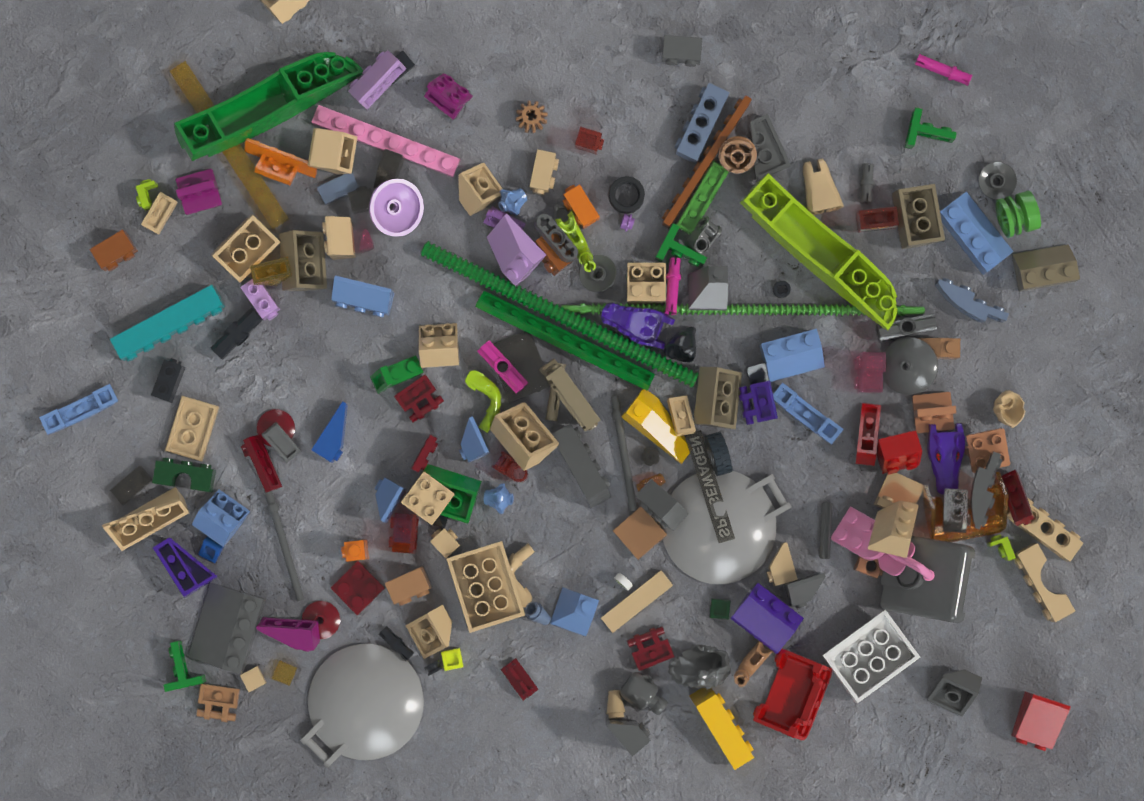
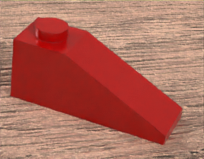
[855,403,881,466]

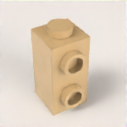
[530,149,559,195]

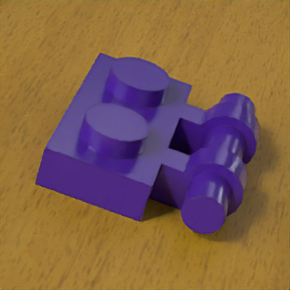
[739,381,778,425]

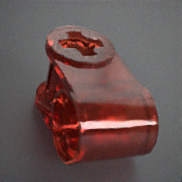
[491,451,529,483]

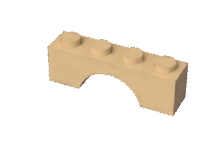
[1014,543,1075,622]

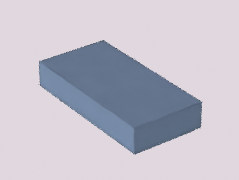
[317,173,360,205]

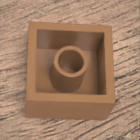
[385,567,432,606]

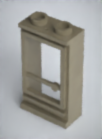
[539,358,600,432]

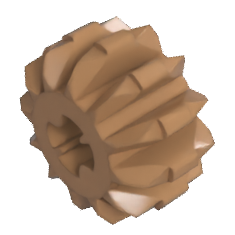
[516,100,548,133]

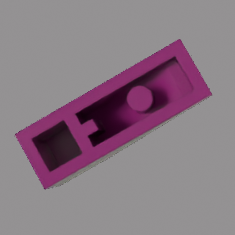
[256,617,320,652]

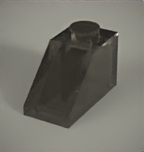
[373,149,405,189]

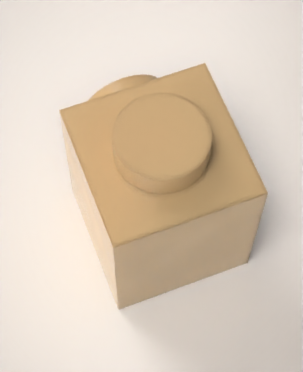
[430,528,461,558]

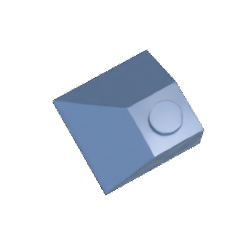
[459,416,490,463]
[375,478,406,523]
[550,587,599,636]

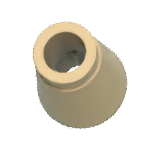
[606,690,625,719]

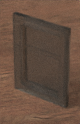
[493,331,551,403]

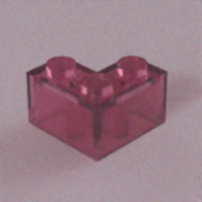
[854,352,886,394]

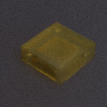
[272,660,298,686]

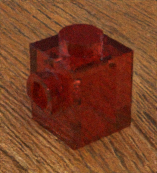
[575,126,605,155]

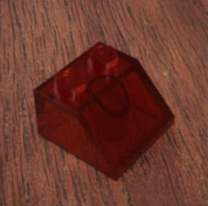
[389,513,419,554]

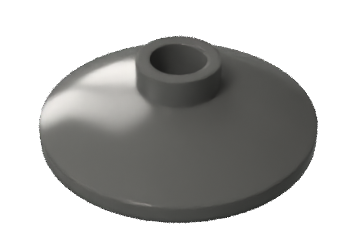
[978,162,1017,200]
[579,255,617,292]

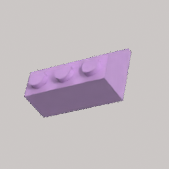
[348,50,406,110]

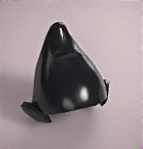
[663,326,696,362]

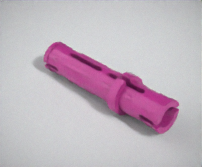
[915,54,972,86]
[665,257,681,315]

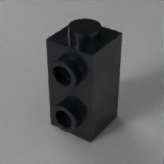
[151,358,186,403]

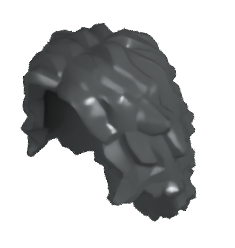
[668,644,731,689]

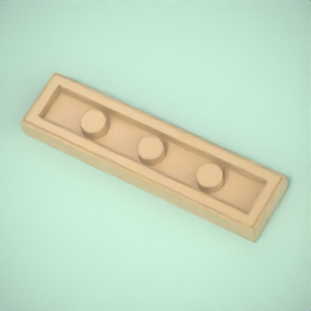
[601,570,673,633]

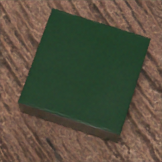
[709,598,731,620]

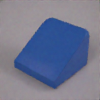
[198,536,225,563]

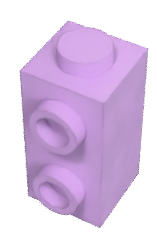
[240,277,280,320]

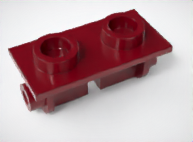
[500,658,539,701]

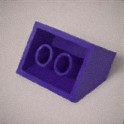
[730,583,804,654]

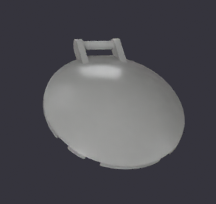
[661,469,792,584]
[300,643,424,768]

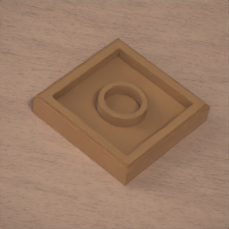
[613,507,667,560]

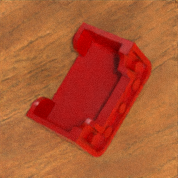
[753,648,832,740]

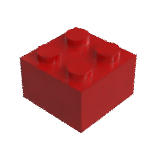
[876,430,923,474]

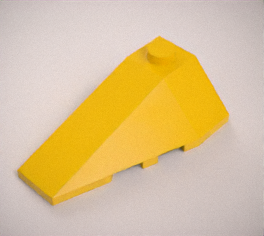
[621,389,692,464]

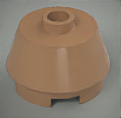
[719,136,757,174]

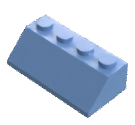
[940,192,1014,275]

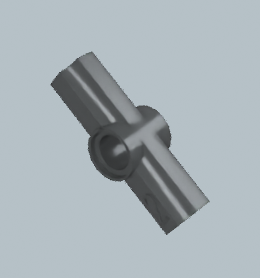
[876,313,937,341]

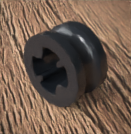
[773,281,791,298]
[424,659,444,676]

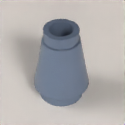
[525,602,551,625]

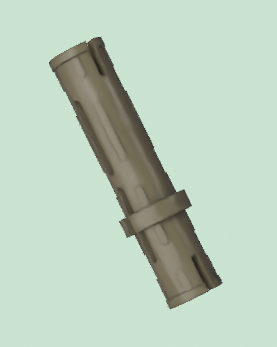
[545,363,566,421]

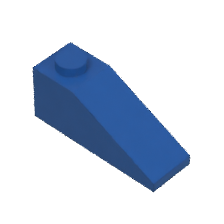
[312,401,348,463]

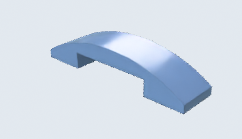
[773,382,844,445]
[39,384,118,435]

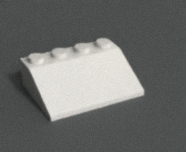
[823,610,920,703]

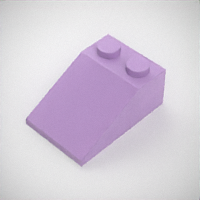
[487,214,546,286]

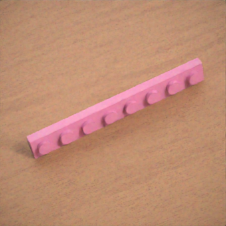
[312,105,460,177]

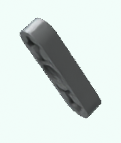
[534,214,578,263]

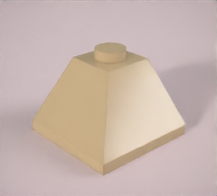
[459,163,502,216]
[405,605,452,659]

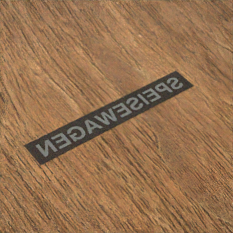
[684,430,735,543]

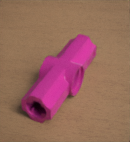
[477,340,529,394]

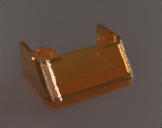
[923,472,1008,542]

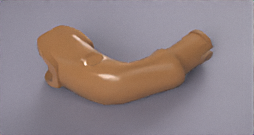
[734,641,773,687]

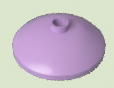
[369,179,424,236]

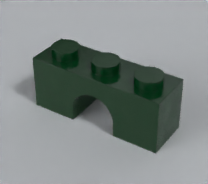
[152,458,216,493]

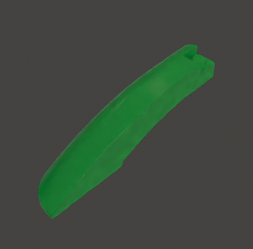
[174,52,363,161]

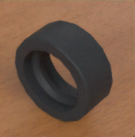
[609,176,645,214]

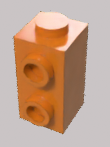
[562,184,600,229]
[341,540,369,562]

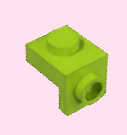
[136,179,158,211]

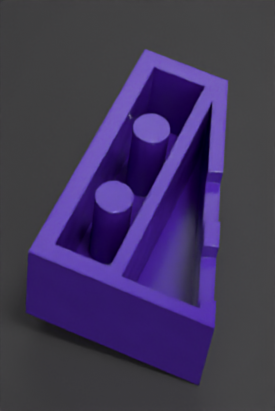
[153,537,218,598]

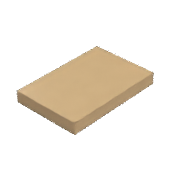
[165,396,219,462]

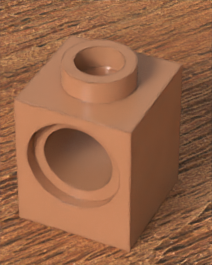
[853,556,883,579]

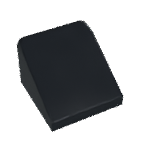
[746,362,769,385]

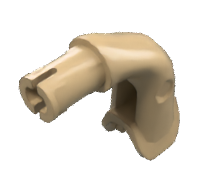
[508,544,535,608]

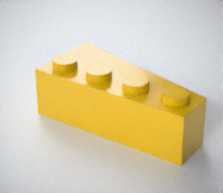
[689,688,754,770]

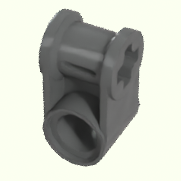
[686,216,722,254]

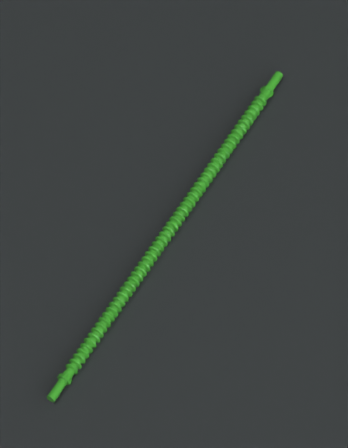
[561,303,925,316]

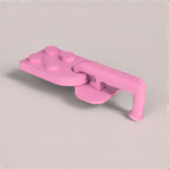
[831,506,934,581]

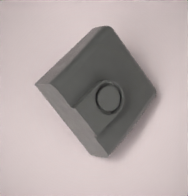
[881,536,975,623]

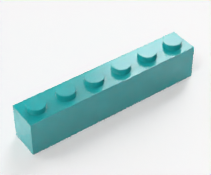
[110,285,226,362]

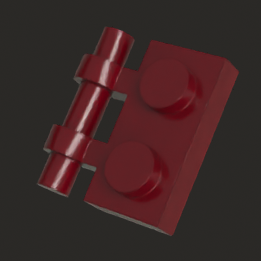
[394,374,444,423]
[626,626,675,671]

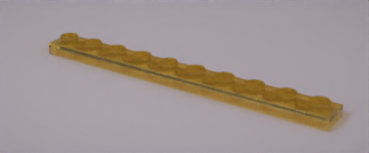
[170,61,289,229]

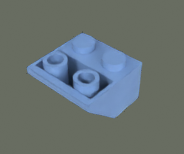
[192,490,250,547]

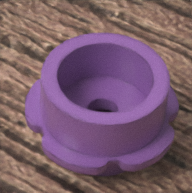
[620,214,635,232]

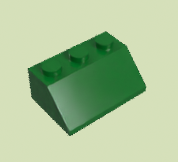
[423,464,482,524]

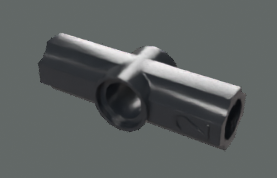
[211,308,263,360]

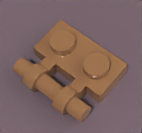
[197,683,240,722]

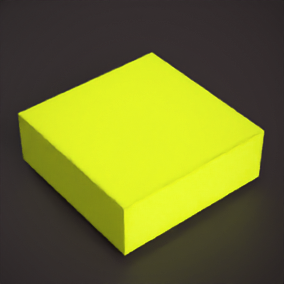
[441,648,464,671]

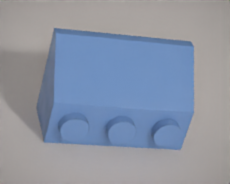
[332,276,395,318]
[759,328,825,382]

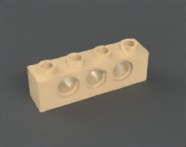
[1004,498,1083,562]

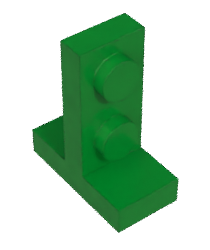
[904,107,957,149]
[655,223,707,267]
[370,355,424,394]
[163,640,206,692]

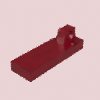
[241,434,282,493]
[998,469,1035,526]

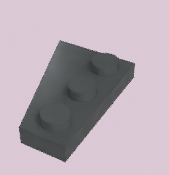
[750,114,791,182]

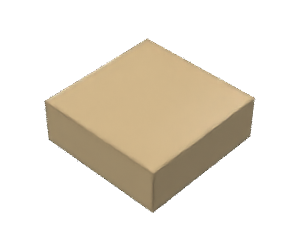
[240,666,267,692]

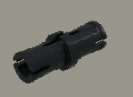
[378,626,414,662]

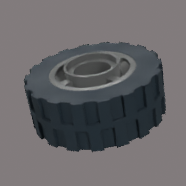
[705,432,733,476]

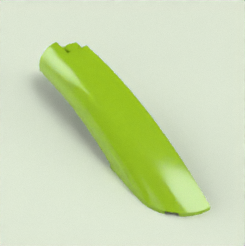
[740,173,898,330]

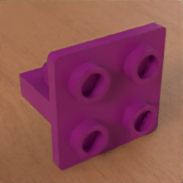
[424,73,473,120]
[176,169,222,215]

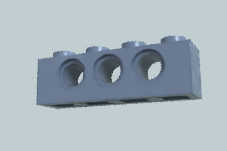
[674,83,730,164]

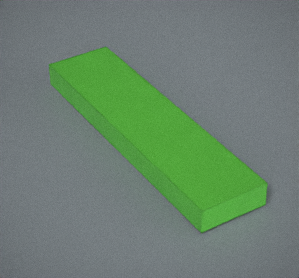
[676,160,729,235]

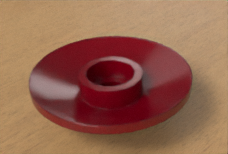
[257,409,295,447]
[302,601,340,639]

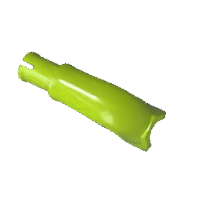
[555,211,596,272]
[465,370,501,433]

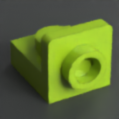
[987,534,1016,561]

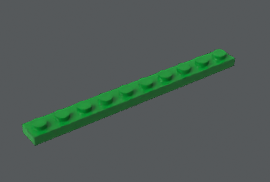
[475,291,655,391]

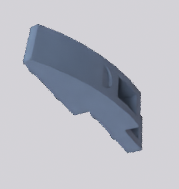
[935,278,1009,323]

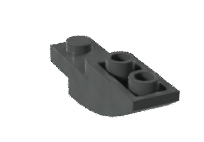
[971,451,1003,530]

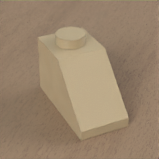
[766,542,798,586]

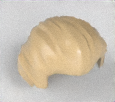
[993,390,1025,428]

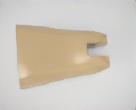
[803,159,844,215]

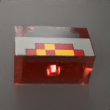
[856,206,899,233]

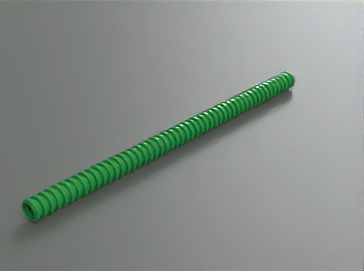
[421,241,699,388]

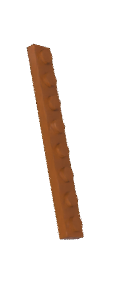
[662,95,752,229]

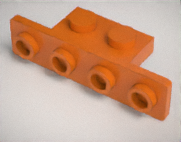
[245,138,317,186]

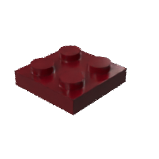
[411,434,438,473]
[331,561,385,615]

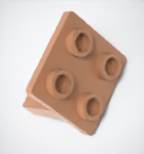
[912,392,956,433]
[965,428,1010,473]

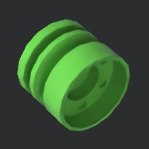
[996,190,1041,238]

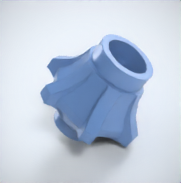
[498,188,527,216]
[484,483,514,514]

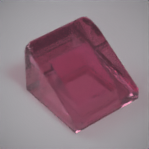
[359,228,375,253]

